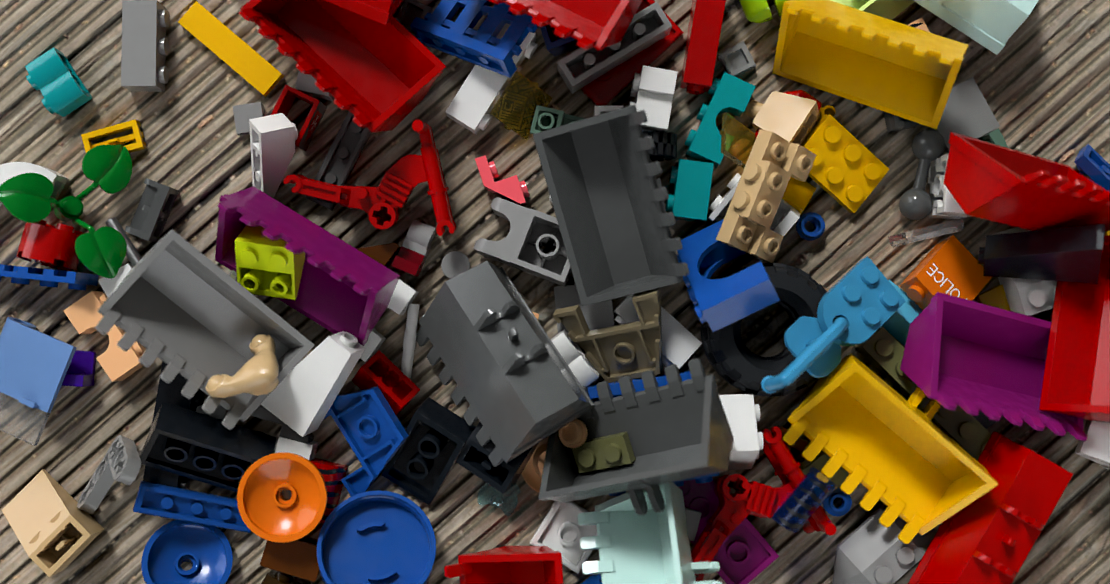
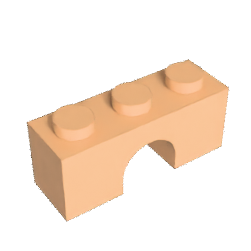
[63,291,146,382]

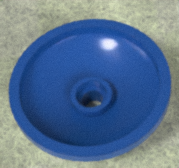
[141,520,233,584]

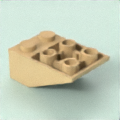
[1,469,104,577]

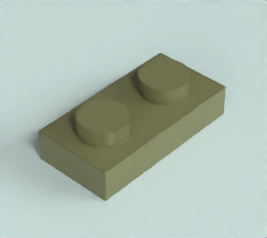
[572,432,636,473]

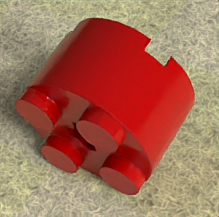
[16,220,85,272]

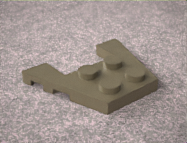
[553,288,662,383]

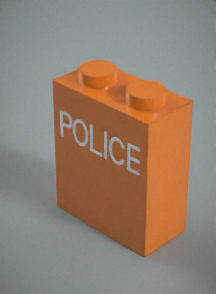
[899,235,992,310]

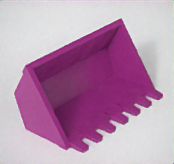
[215,187,400,346]
[900,292,1087,441]

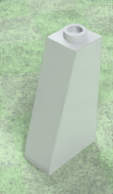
[261,331,365,437]

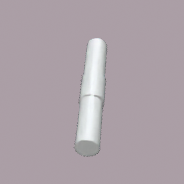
[401,303,420,378]

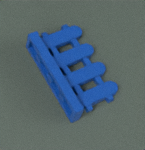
[410,0,537,78]

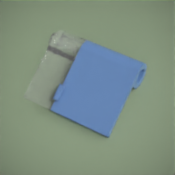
[0,317,77,446]

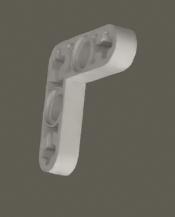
[77,435,141,514]

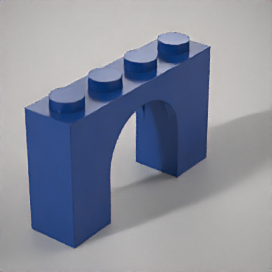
[677,219,780,332]

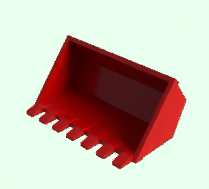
[908,431,1073,584]

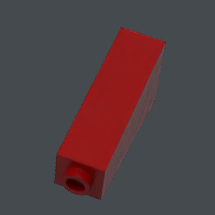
[680,0,726,95]

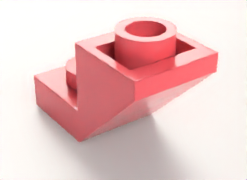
[475,155,530,206]

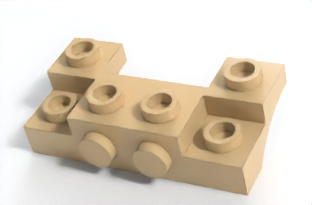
[716,129,816,263]

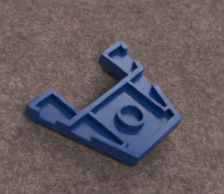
[323,386,409,497]

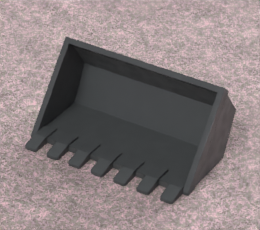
[416,261,595,467]

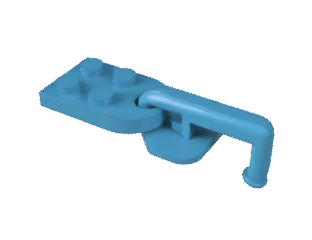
[761,256,906,394]

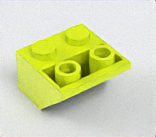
[235,225,305,300]

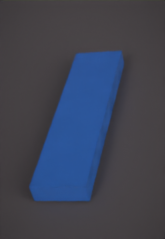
[133,481,251,533]

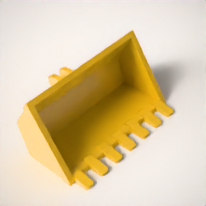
[772,0,969,130]
[783,353,999,544]

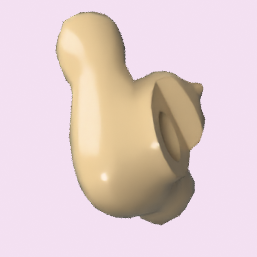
[205,334,279,398]

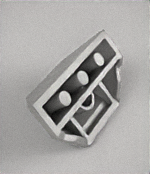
[832,508,937,584]

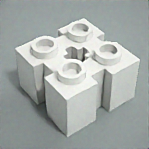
[629,65,678,132]
[927,153,972,220]

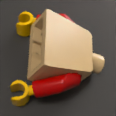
[745,90,836,181]

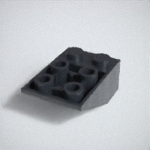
[456,422,539,494]

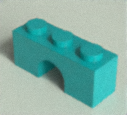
[684,72,756,168]

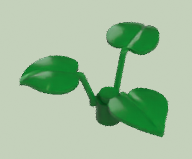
[0,145,132,279]

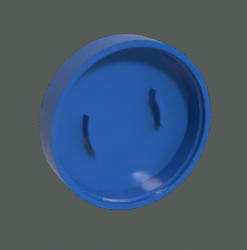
[317,490,436,584]

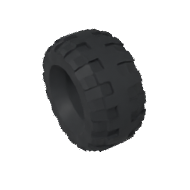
[700,262,835,397]

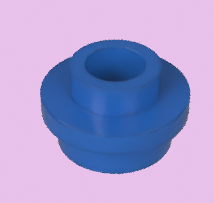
[796,212,825,241]
[822,487,852,516]

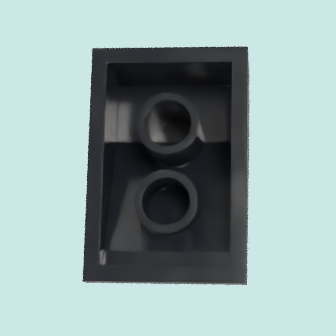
[382,397,476,505]

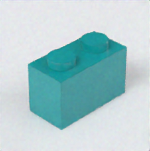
[666,159,714,223]

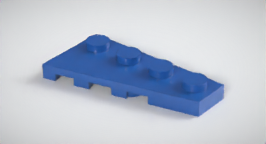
[0,264,99,290]

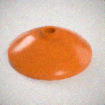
[237,452,328,543]

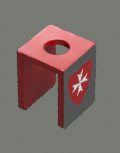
[271,85,327,151]

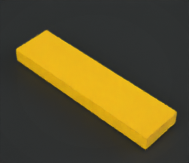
[178,1,284,97]

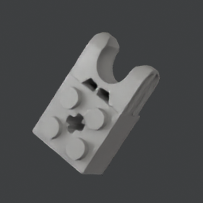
[473,197,572,287]

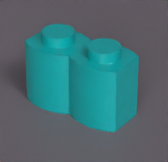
[25,47,92,117]

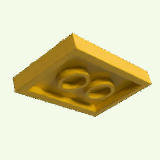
[801,114,890,213]

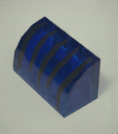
[772,466,837,533]

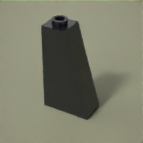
[978,224,1105,284]

